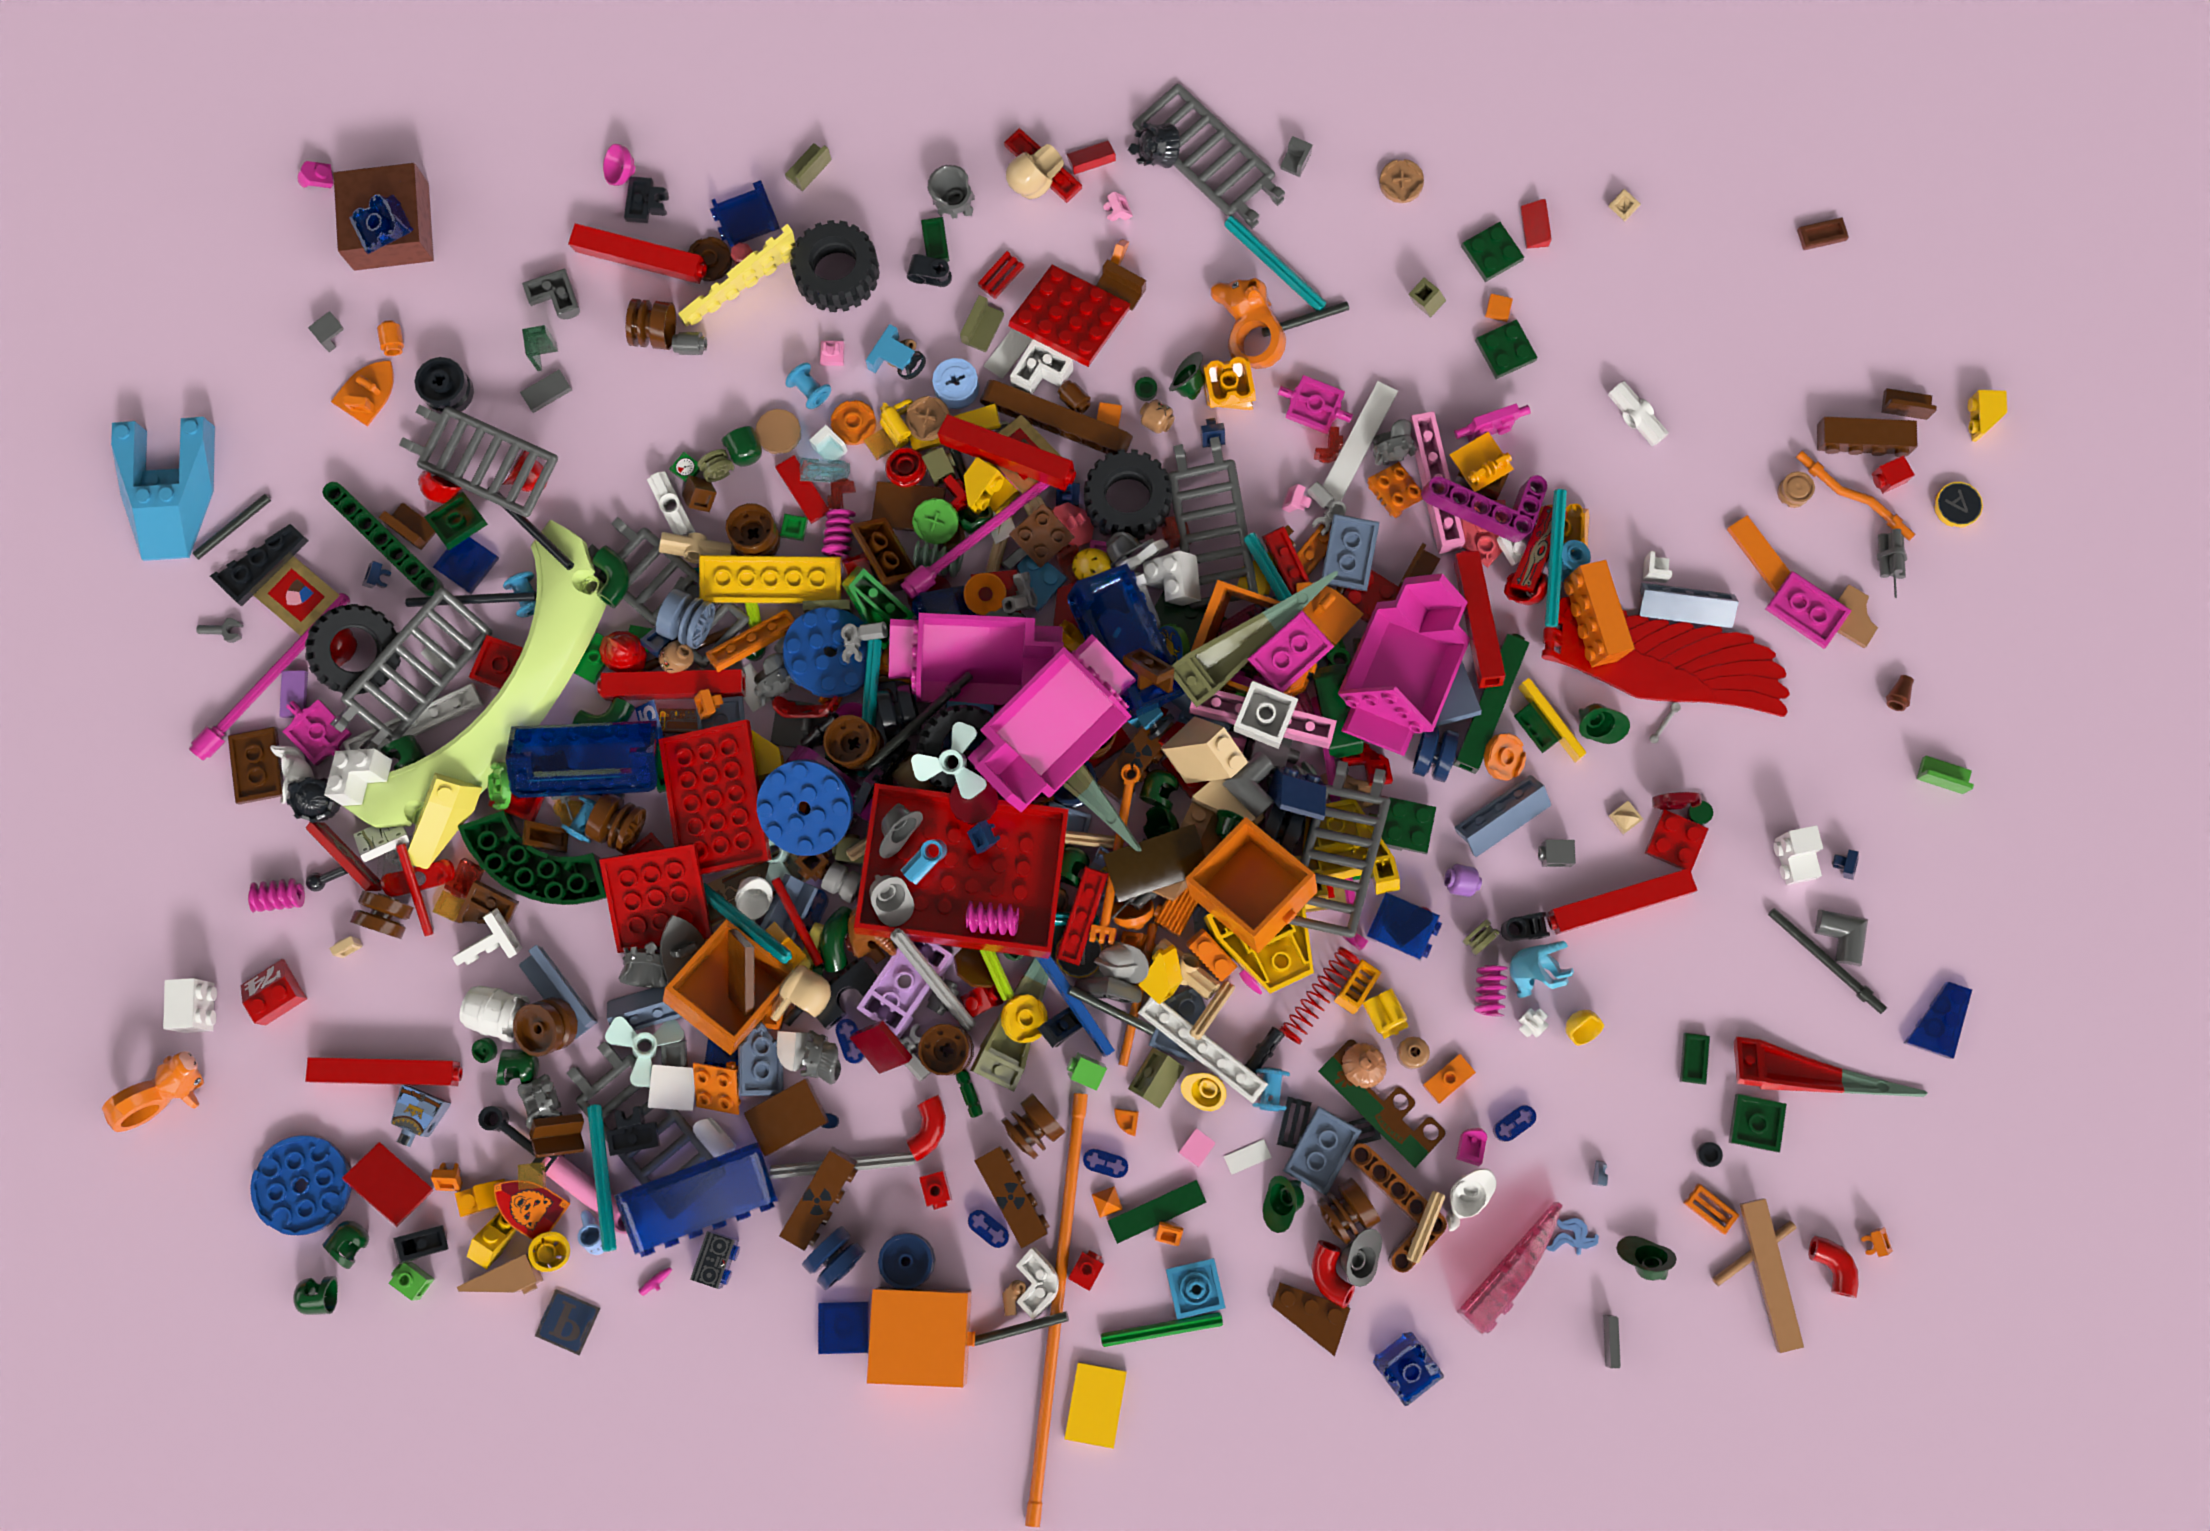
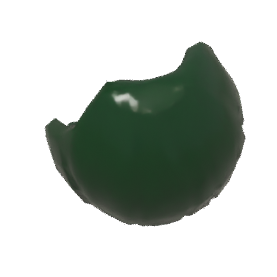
[958,506,994,535]
[1143,805,1179,839]

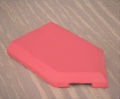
[1460,500,1506,568]

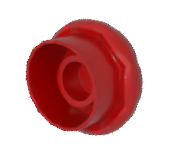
[885,448,926,487]

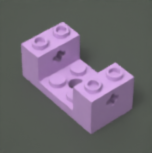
[856,941,954,1038]

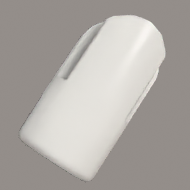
[693,1118,737,1162]

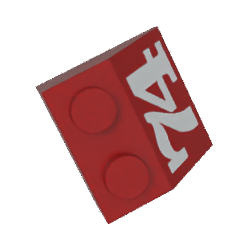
[240,959,307,1026]

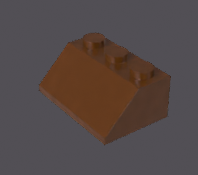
[849,517,915,593]

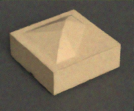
[1608,189,1641,222]
[1608,801,1643,834]
[329,936,363,958]

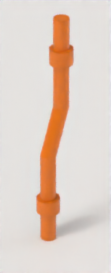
[1796,451,1916,541]

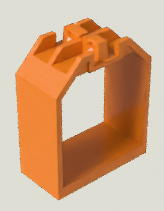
[1191,580,1318,697]

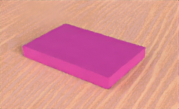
[1765,571,1852,649]
[1247,610,1334,693]

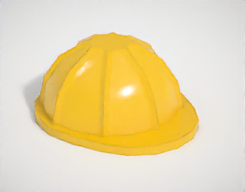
[1181,1072,1227,1111]

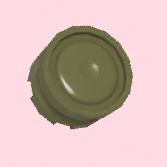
[697,449,735,483]
[1462,919,1500,955]

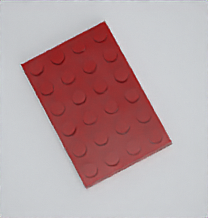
[659,719,772,875]

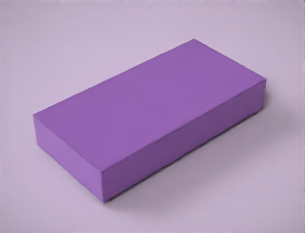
[279,670,308,718]

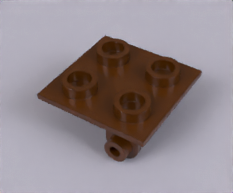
[1009,503,1075,568]

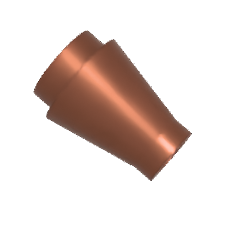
[1886,675,1914,711]

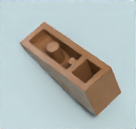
[457,1254,543,1294]

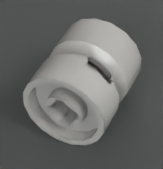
[821,861,862,904]

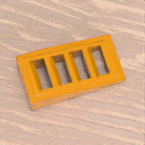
[1334,959,1382,1014]

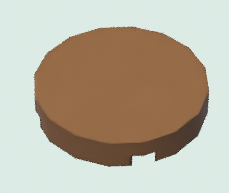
[1379,159,1424,203]
[905,396,951,441]
[755,409,801,454]

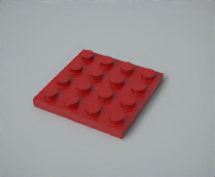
[1008,264,1131,367]
[599,843,713,953]

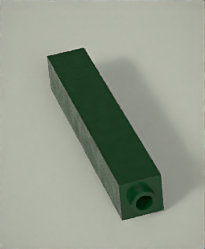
[1453,634,1530,774]

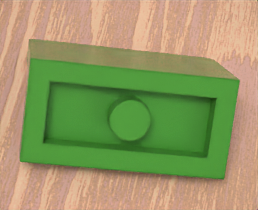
[1917,756,1974,794]

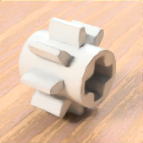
[1518,1008,1549,1038]

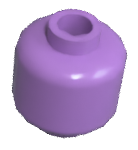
[1444,864,1482,897]

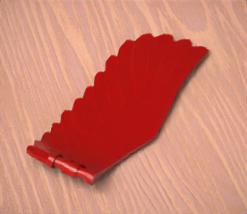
[1541,597,1790,717]

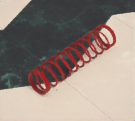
[1279,946,1360,1044]

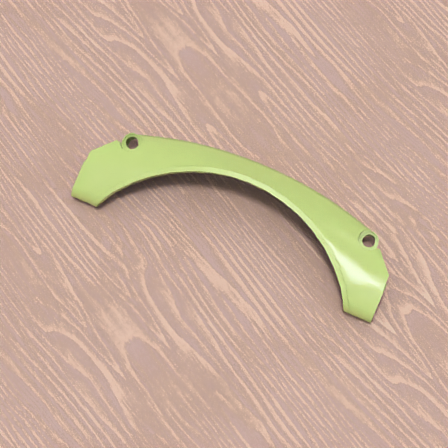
[343,520,607,829]

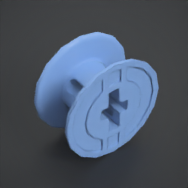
[932,358,979,409]

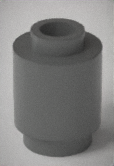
[672,332,707,355]
[926,978,959,1016]

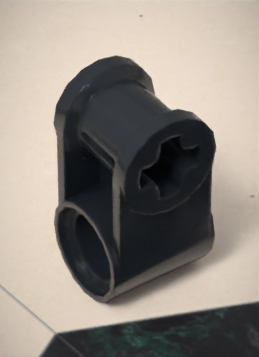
[907,254,952,287]
[1501,912,1550,942]

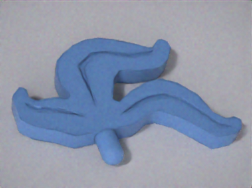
[1546,1218,1599,1255]

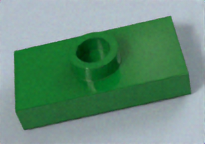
[574,632,606,685]

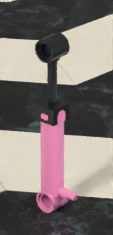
[478,1106,642,1234]

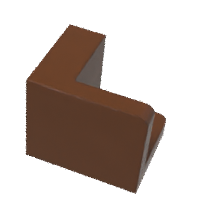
[682,475,717,513]

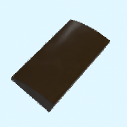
[1103,824,1206,903]

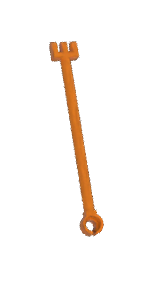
[1089,764,1141,945]

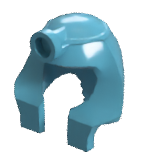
[1509,941,1574,998]

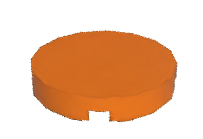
[831,400,876,445]
[1484,733,1526,781]

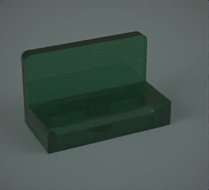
[522,325,558,371]

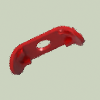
[772,695,839,718]
[381,859,455,897]

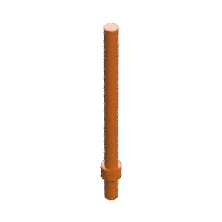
[1118,923,1158,1067]

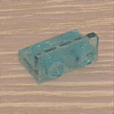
[800,458,850,484]

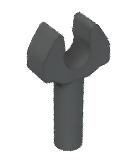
[196,618,243,643]

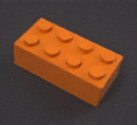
[1564,560,1635,667]

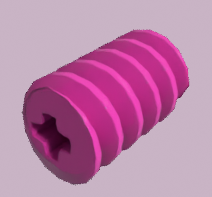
[822,509,856,560]
[248,878,305,913]
[966,901,1019,936]
[1474,965,1508,1017]

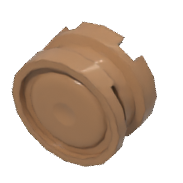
[1777,471,1815,508]

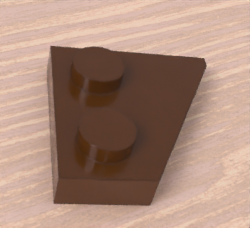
[455,880,519,924]

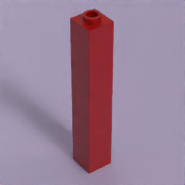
[568,223,707,284]
[937,414,1076,491]
[1454,550,1505,688]
[597,669,746,701]
[1547,868,1698,935]
[305,1057,463,1087]

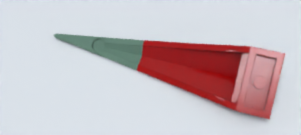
[1734,1036,1928,1097]

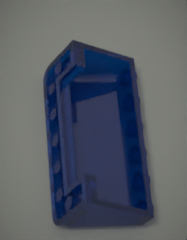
[1067,563,1185,721]
[505,721,658,798]
[614,1142,778,1258]

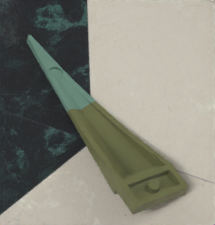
[1172,571,1338,707]
[1063,764,1142,851]
[970,904,1071,1092]

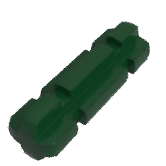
[955,1070,983,1118]

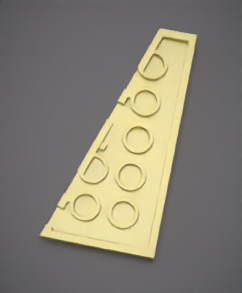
[678,224,796,327]

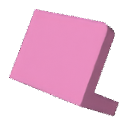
[1179,1128,1215,1167]

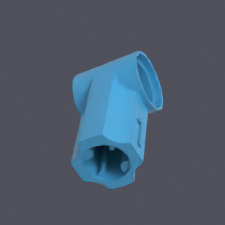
[901,839,947,885]

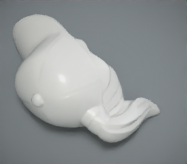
[270,745,315,804]
[735,876,773,937]
[1446,1169,1497,1231]

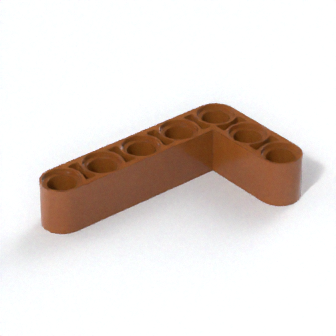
[1348,1144,1447,1273]

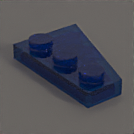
[1904,982,1972,1059]

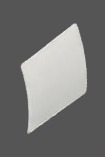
[648,1065,695,1111]

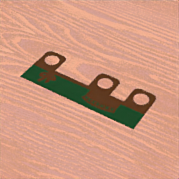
[1318,1039,1446,1168]

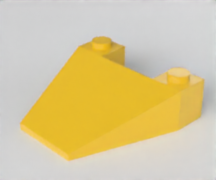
[1302,799,1400,910]
[1203,906,1314,994]

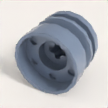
[656,589,715,649]

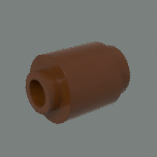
[1057,380,1091,414]

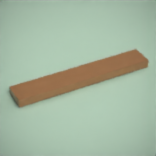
[1740,1198,1804,1353]

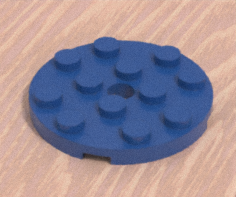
[782,607,868,698]
[757,759,853,856]
[250,1136,351,1236]

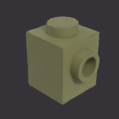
[1408,278,1446,318]
[922,447,956,487]
[832,833,864,866]

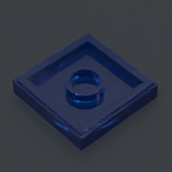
[433,537,499,594]
[818,1301,869,1354]

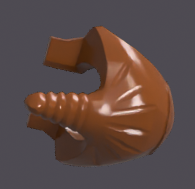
[848,906,897,964]

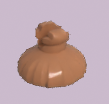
[1342,1043,1387,1088]

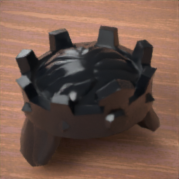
[1128,122,1180,168]
[287,777,341,823]

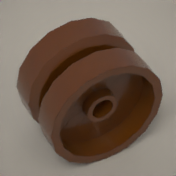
[350,890,414,939]
[513,997,578,1057]

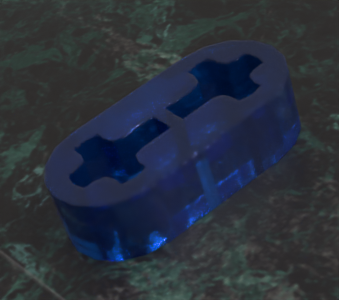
[805,889,829,933]
[835,1019,865,1064]
[1493,1105,1536,1142]
[1083,1149,1128,1178]
[968,1210,1010,1248]

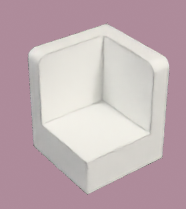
[809,425,848,465]
[1642,551,1672,583]

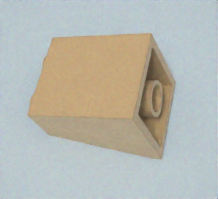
[1161,716,1248,783]
[1192,779,1267,827]

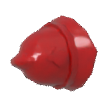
[502,450,548,492]
[599,631,647,672]

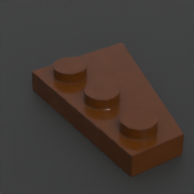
[1271,1282,1351,1356]

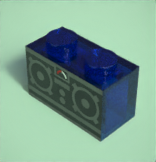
[690,1231,740,1289]

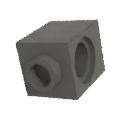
[1538,839,1576,867]

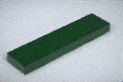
[1107,1180,1207,1244]

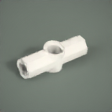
[1608,381,1669,447]
[647,471,696,536]

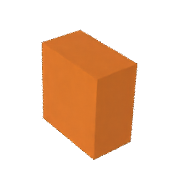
[1185,817,1318,954]
[663,919,791,1056]
[867,1287,975,1388]

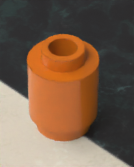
[377,320,404,356]

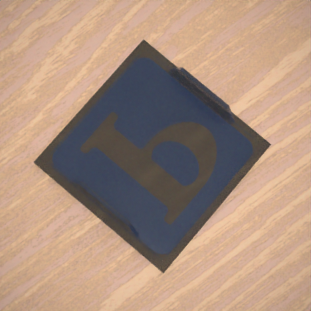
[535,1289,601,1356]

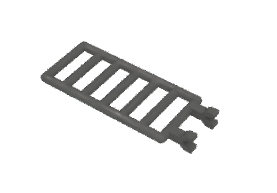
[1132,84,1285,229]
[399,404,558,517]
[1168,437,1258,609]
[588,517,749,668]
[330,587,492,750]
[1289,761,1391,938]
[566,1041,726,1219]

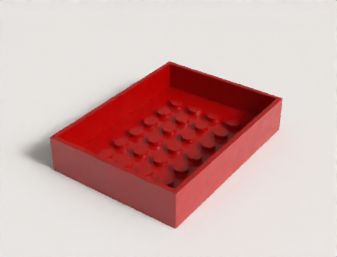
[854,783,1069,959]

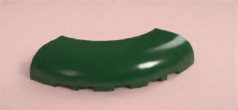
[458,810,607,905]

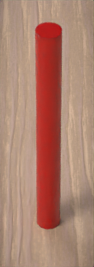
[396,843,434,936]
[771,877,824,967]

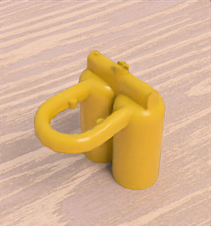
[880,399,913,449]
[1362,988,1409,1039]

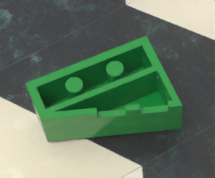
[842,566,915,650]

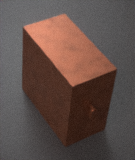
[333,163,434,271]

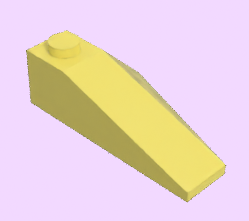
[407,773,482,869]

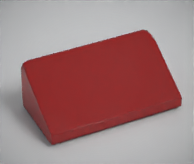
[1067,141,1116,175]
[1520,199,1552,249]

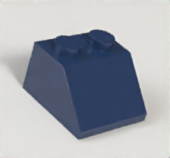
[1267,767,1326,821]

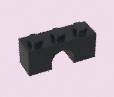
[816,959,878,1030]

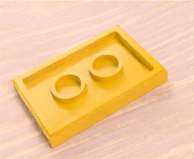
[1064,1362,1127,1449]

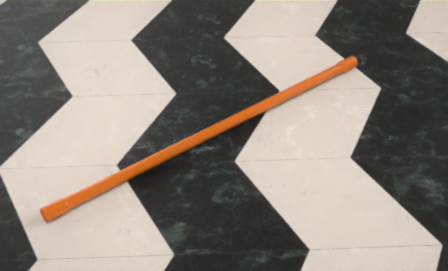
[1025,1093,1088,1527]

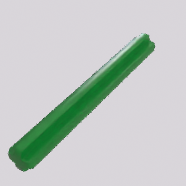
[1101,1312,1223,1347]

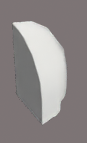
[777,1031,812,1071]

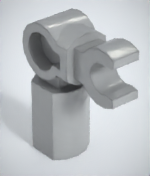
[1307,481,1346,536]
[1002,572,1038,613]
[841,622,888,664]
[899,1024,931,1082]

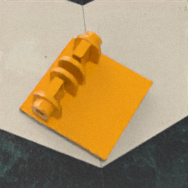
[1449,432,1514,492]

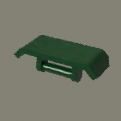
[1312,664,1364,758]

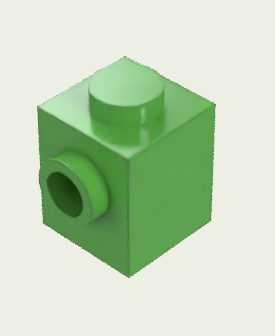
[1067,1052,1107,1091]
[388,1262,435,1301]

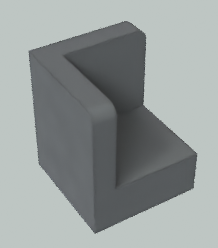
[1280,136,1313,177]
[308,311,344,352]

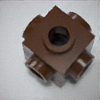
[794,852,832,882]

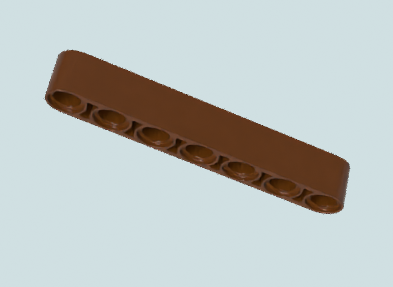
[979,379,1133,455]

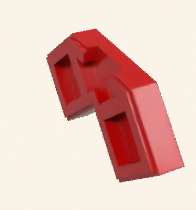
[1340,741,1393,786]

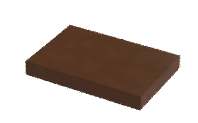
[871,481,946,532]
[228,727,284,805]
[728,929,754,1016]
[744,1078,829,1157]

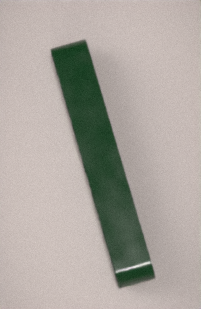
[322,482,444,597]

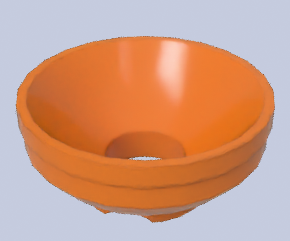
[964,573,1006,615]
[1111,899,1154,930]

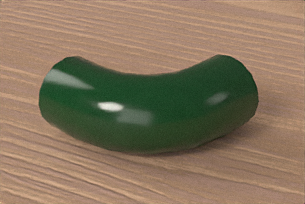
[593,545,630,608]
[571,697,635,738]
[819,906,852,972]

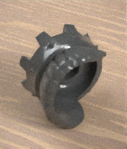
[927,165,975,219]
[1373,419,1417,465]
[754,653,796,706]
[618,941,667,988]
[801,1030,841,1085]
[517,1074,562,1129]

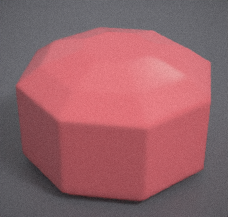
[730,243,753,265]

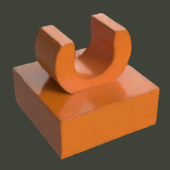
[694,689,723,720]
[431,1163,463,1191]
[1861,1227,1893,1257]

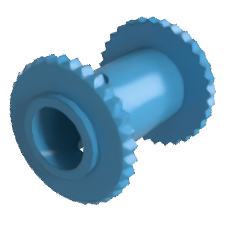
[785,363,831,409]
[1547,540,1591,582]
[503,571,536,618]
[561,796,597,843]
[1252,1068,1290,1112]

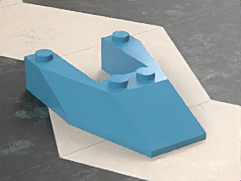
[111,417,215,561]

